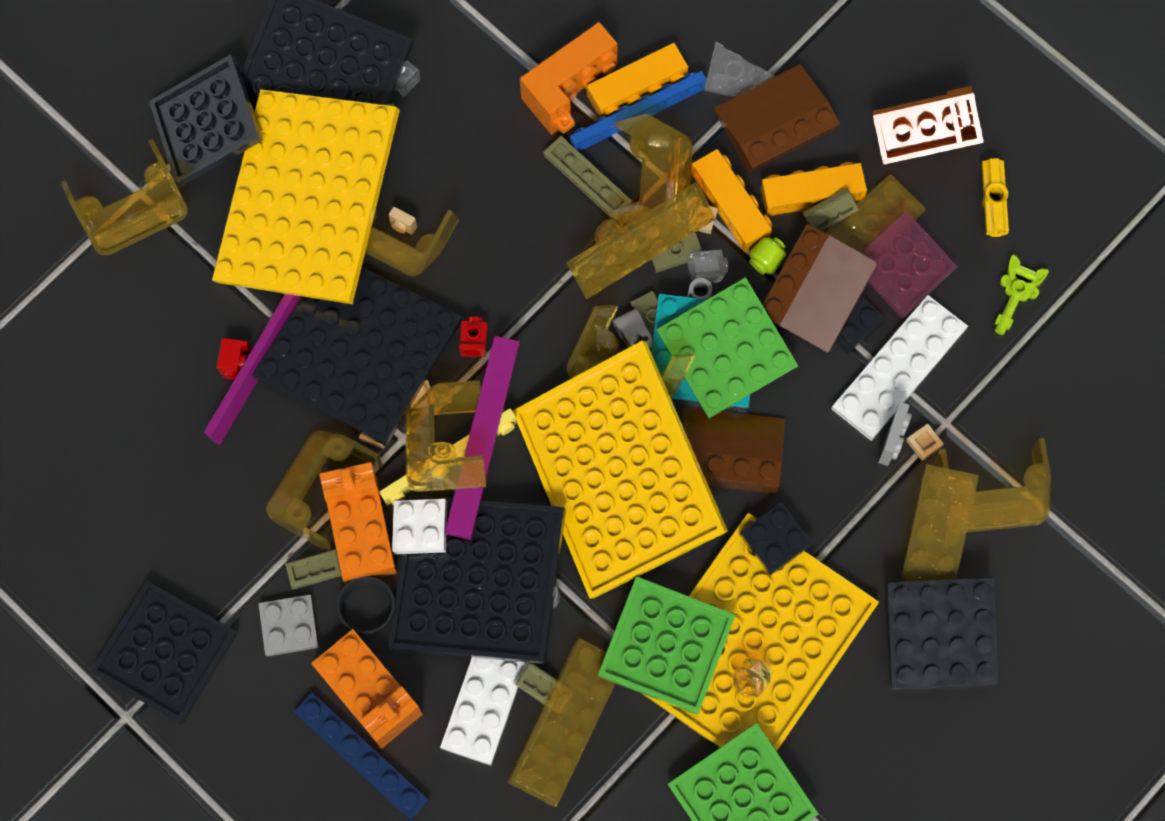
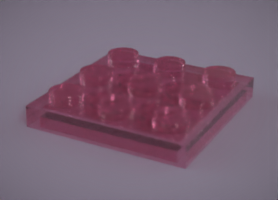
[861,211,957,319]

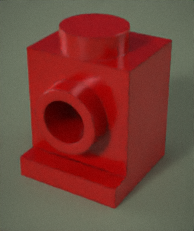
[459,317,488,357]
[217,338,251,380]

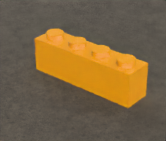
[587,43,688,118]
[691,149,772,252]
[761,162,867,216]

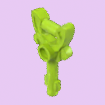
[995,255,1049,335]

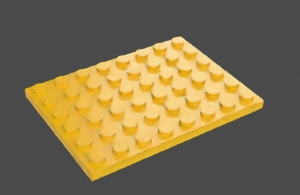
[212,90,400,304]
[513,341,728,599]
[643,513,879,751]

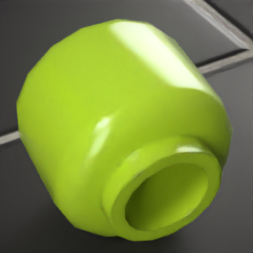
[749,237,787,275]

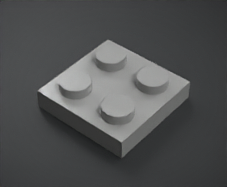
[878,402,912,466]
[258,595,319,656]

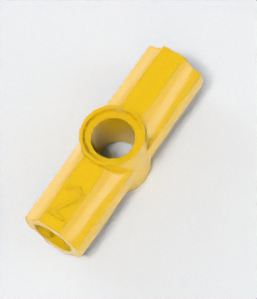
[981,158,1009,237]

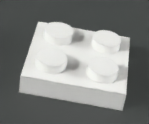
[392,499,447,554]

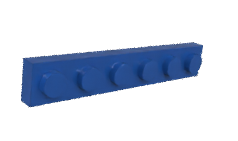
[570,71,706,152]

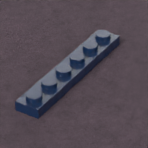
[294,693,429,821]

